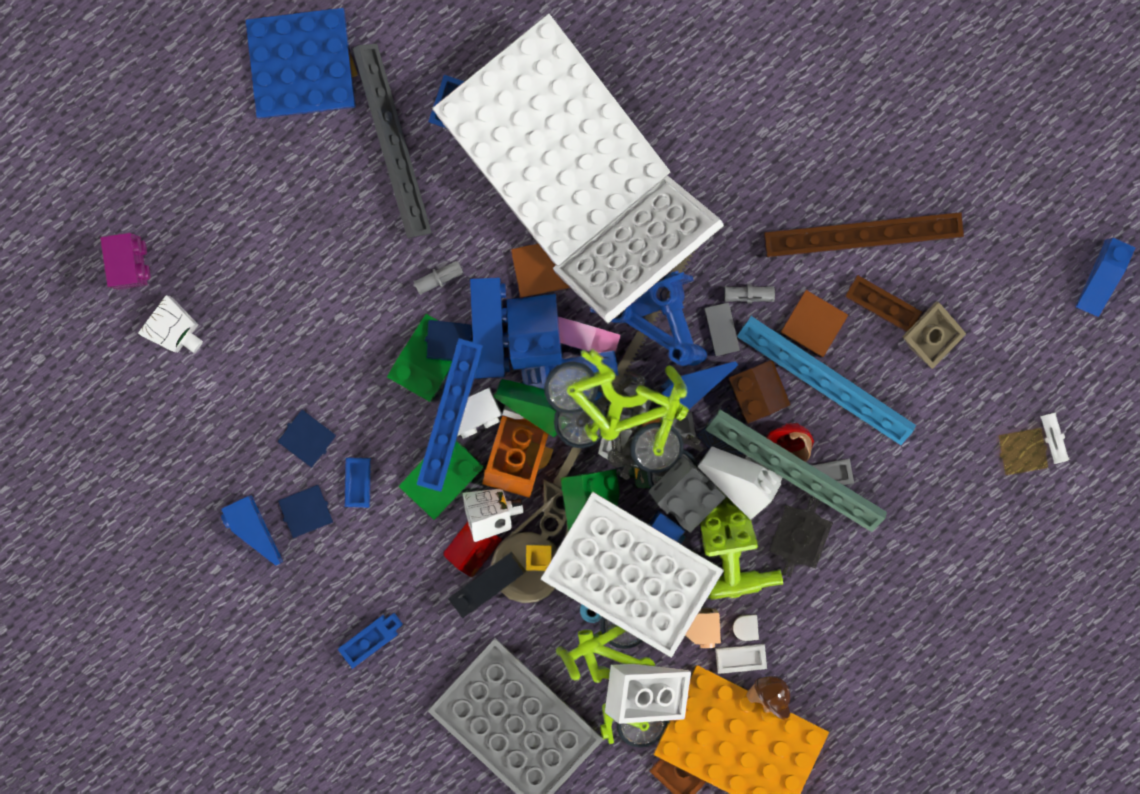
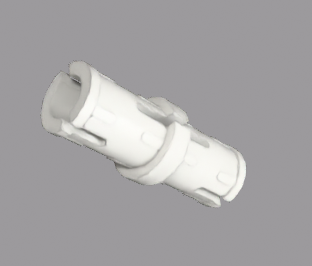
[1040,412,1070,464]

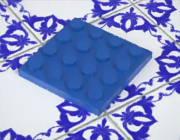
[246,8,356,119]

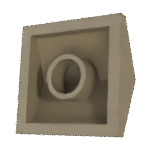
[902,301,966,369]

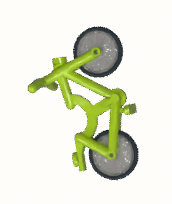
[544,349,689,473]
[556,616,667,748]

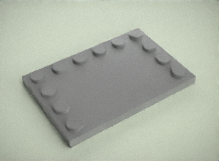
[428,638,604,794]

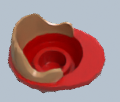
[766,423,814,462]

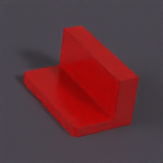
[443,522,502,578]

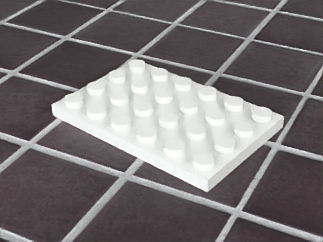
[553,175,724,323]
[541,492,724,658]

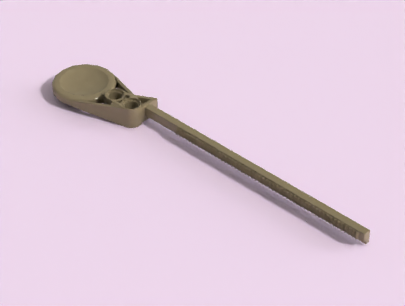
[491,248,698,603]

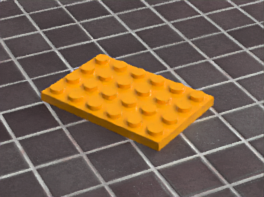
[653,665,829,794]

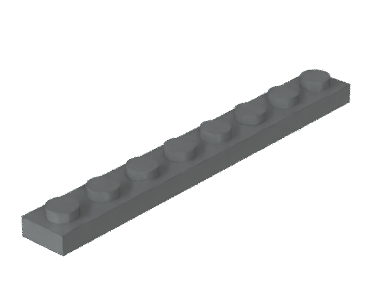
[353,44,432,239]

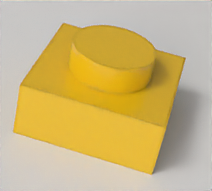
[526,545,552,571]

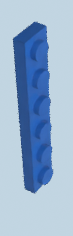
[417,339,483,492]

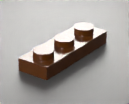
[844,275,922,332]

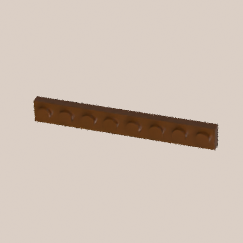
[764,212,964,258]

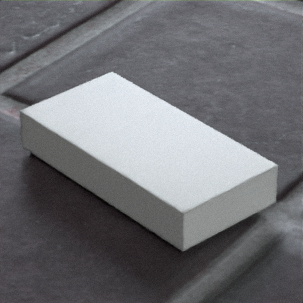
[715,644,767,674]

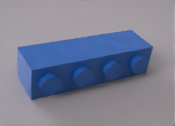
[470,278,510,379]

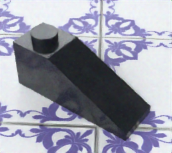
[448,552,526,618]

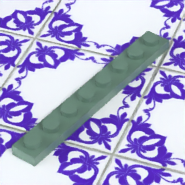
[705,409,887,532]

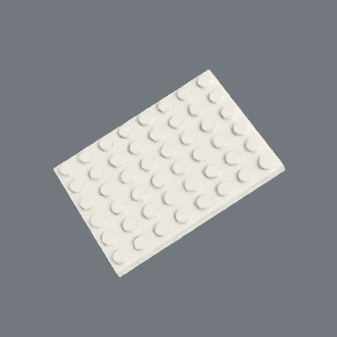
[432,14,670,266]

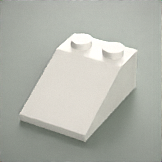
[697,447,781,520]
[605,664,691,724]

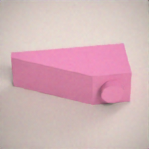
[558,317,620,353]

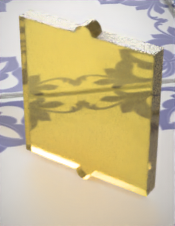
[998,428,1048,475]

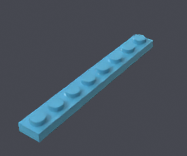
[737,316,916,445]

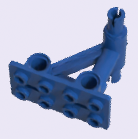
[590,271,707,366]

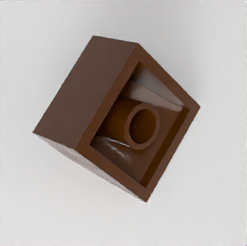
[727,360,791,424]

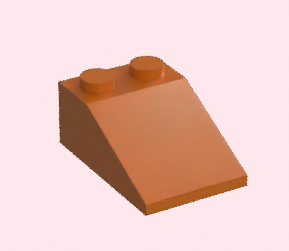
[483,415,549,498]

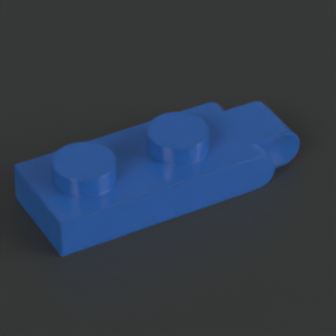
[338,612,403,669]

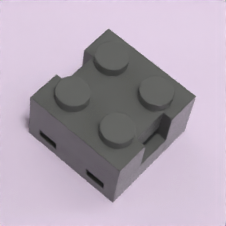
[649,456,725,533]

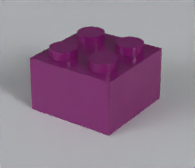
[100,233,151,290]

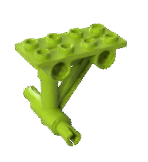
[700,491,783,600]

